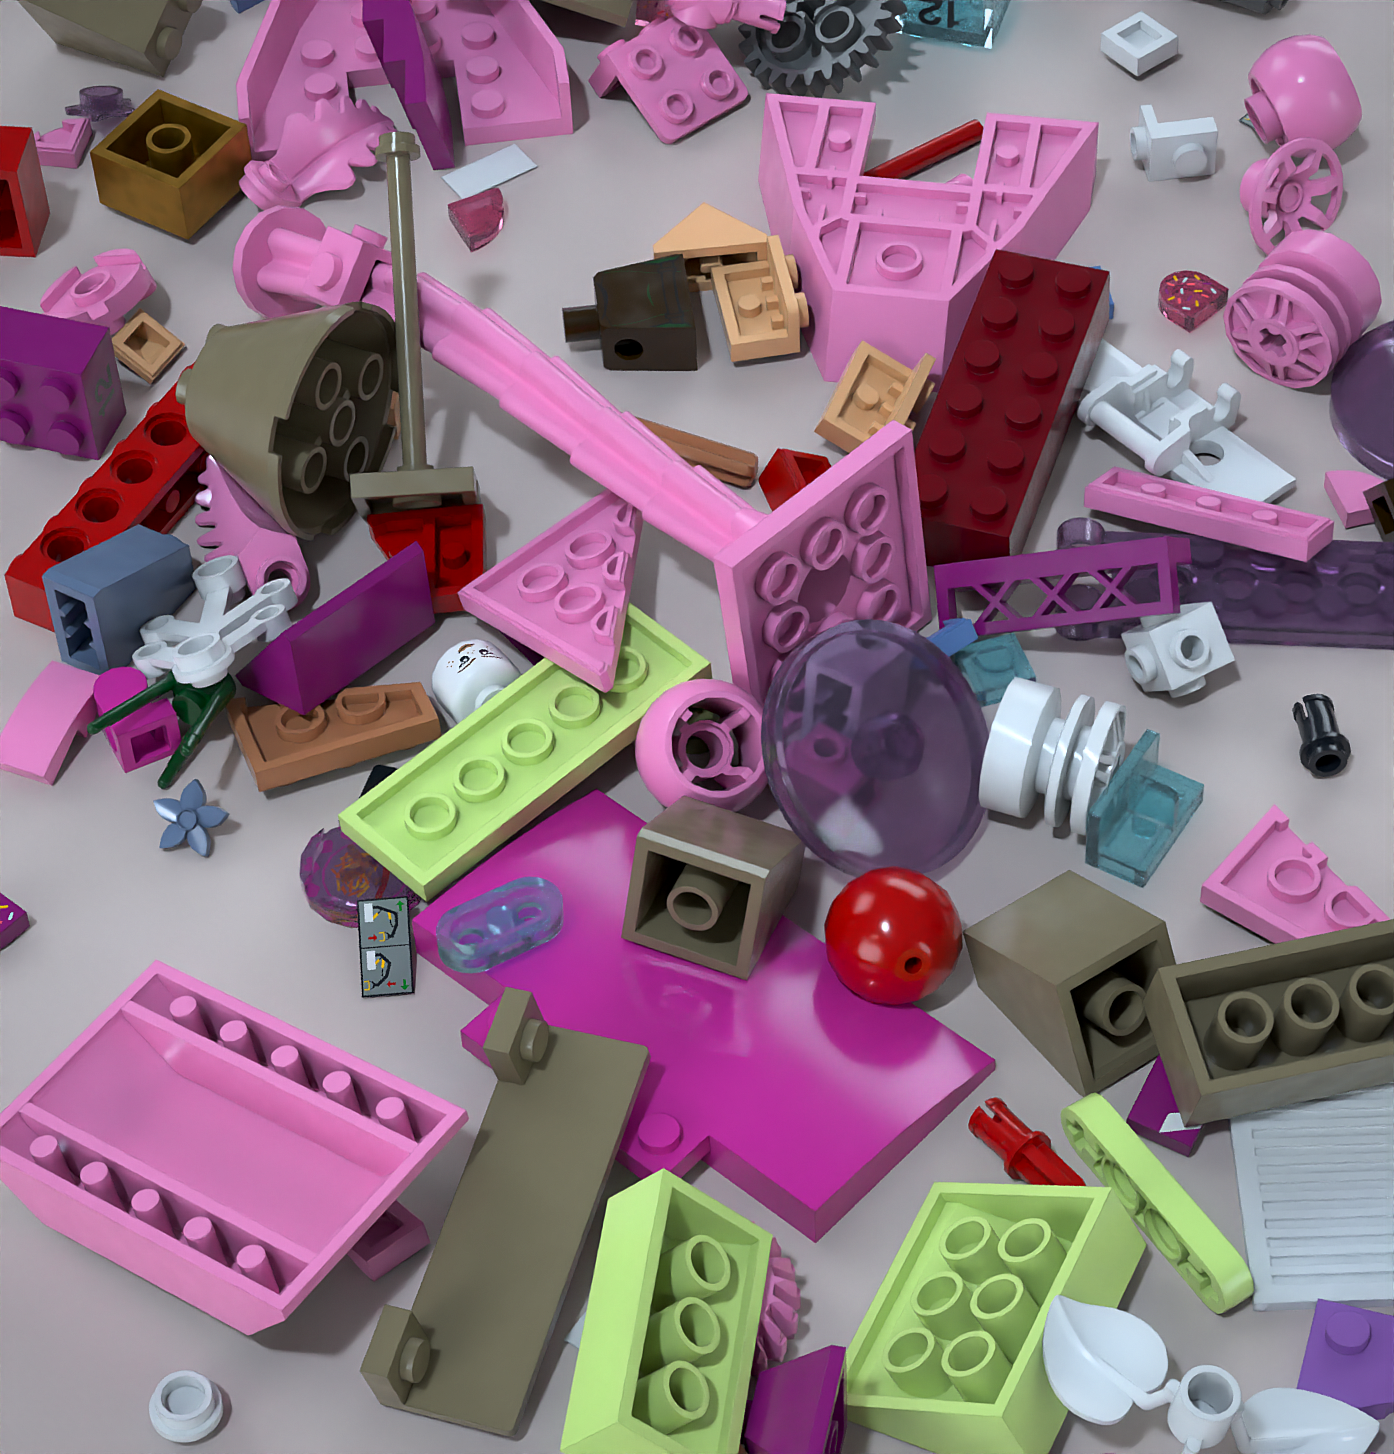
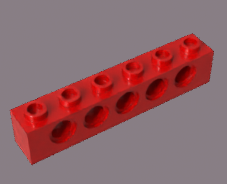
[4,362,210,633]

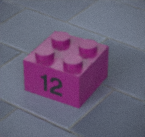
[0,306,127,460]

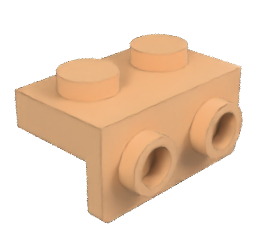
[711,235,809,362]
[814,340,936,453]

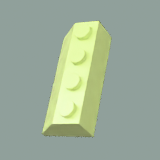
[560,1168,773,1454]

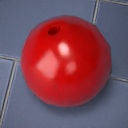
[824,866,963,1006]

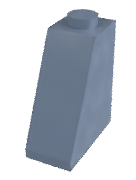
[42,524,197,675]

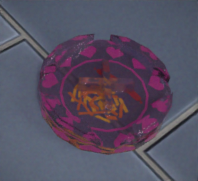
[299,820,422,928]

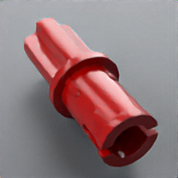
[968,1097,1086,1186]

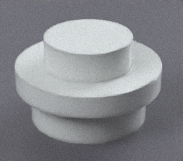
[149,1370,223,1443]

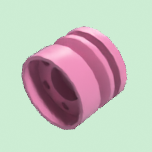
[1223,229,1382,389]

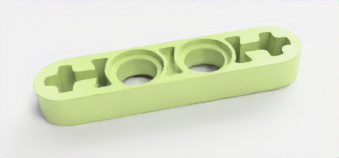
[1060,1092,1254,1314]

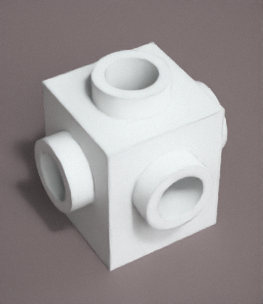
[1121,602,1235,698]

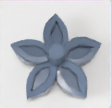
[153,779,230,857]

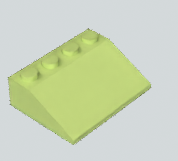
[846,1182,1147,1454]

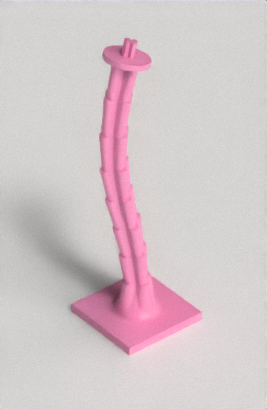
[232,205,932,744]

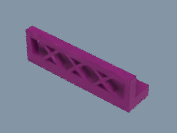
[934,536,1192,637]

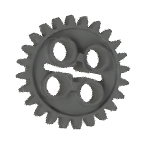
[738,0,907,98]

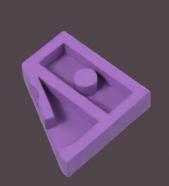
[1296,1298,1394,1420]

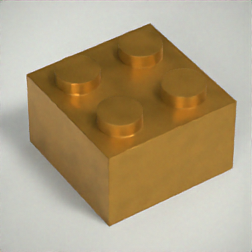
[90,89,252,240]

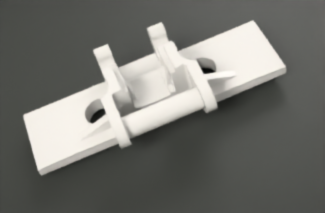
[1076,338,1296,504]

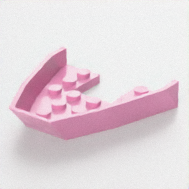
[236,0,573,162]
[758,93,1099,392]

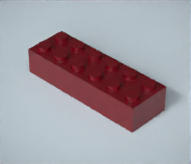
[914,249,1110,567]

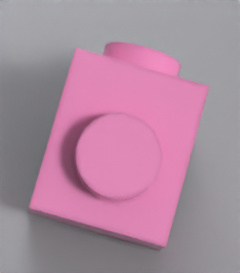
[301,224,392,306]

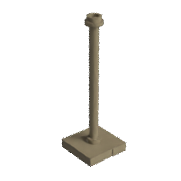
[350,132,481,518]

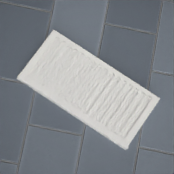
[1228,1082,1394,1312]

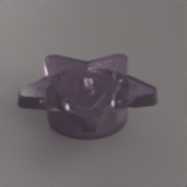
[65,86,135,122]

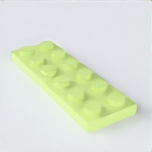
[338,602,713,902]

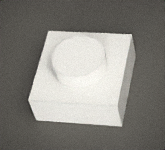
[1100,11,1178,76]

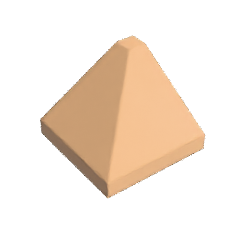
[112,308,185,384]

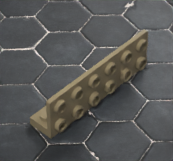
[360,987,651,1437]

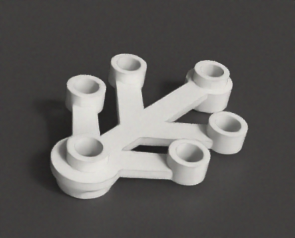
[132,555,298,688]

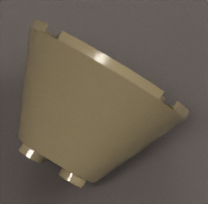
[176,301,399,541]

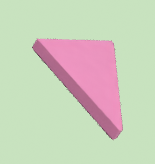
[457,489,644,693]

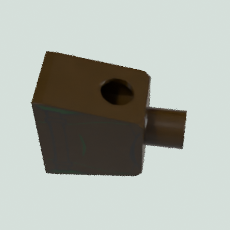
[562,254,698,371]

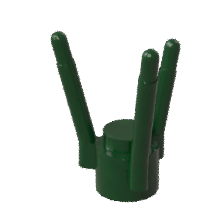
[87,670,237,789]

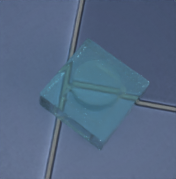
[955,633,1036,709]

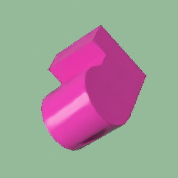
[93,667,182,773]

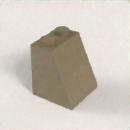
[17,0,203,77]
[621,795,808,980]
[962,870,1176,1097]

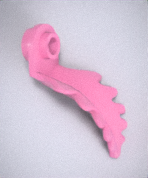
[239,95,397,211]
[195,455,310,611]

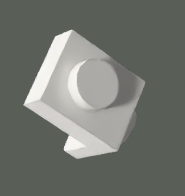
[1130,104,1218,182]

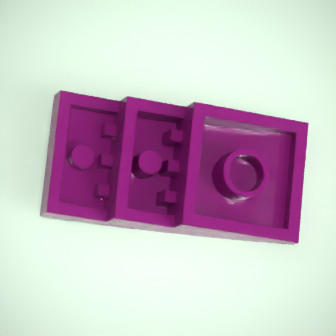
[362,0,455,170]

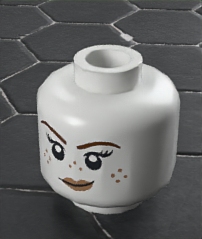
[432,639,521,723]

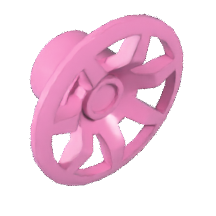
[1240,137,1343,255]

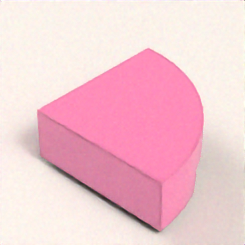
[34,118,92,169]
[1324,470,1384,528]

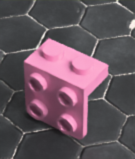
[588,16,748,144]

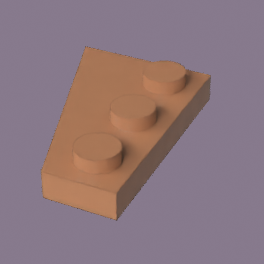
[225,682,442,792]

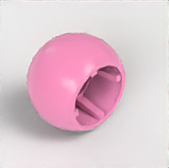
[1244,34,1362,158]
[635,679,776,812]

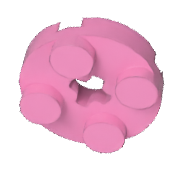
[40,249,157,335]

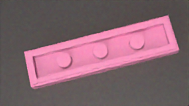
[1084,466,1334,562]

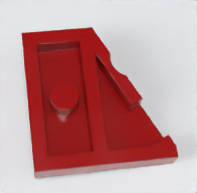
[367,504,487,614]

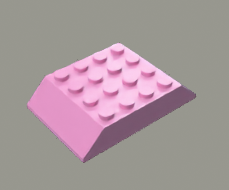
[0,959,469,1336]

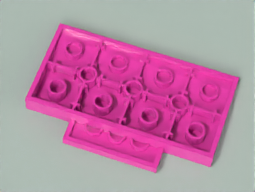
[412,789,995,1243]

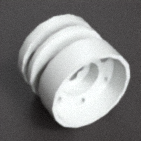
[979,677,1127,836]

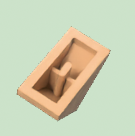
[653,202,767,292]

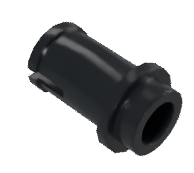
[1292,694,1351,777]

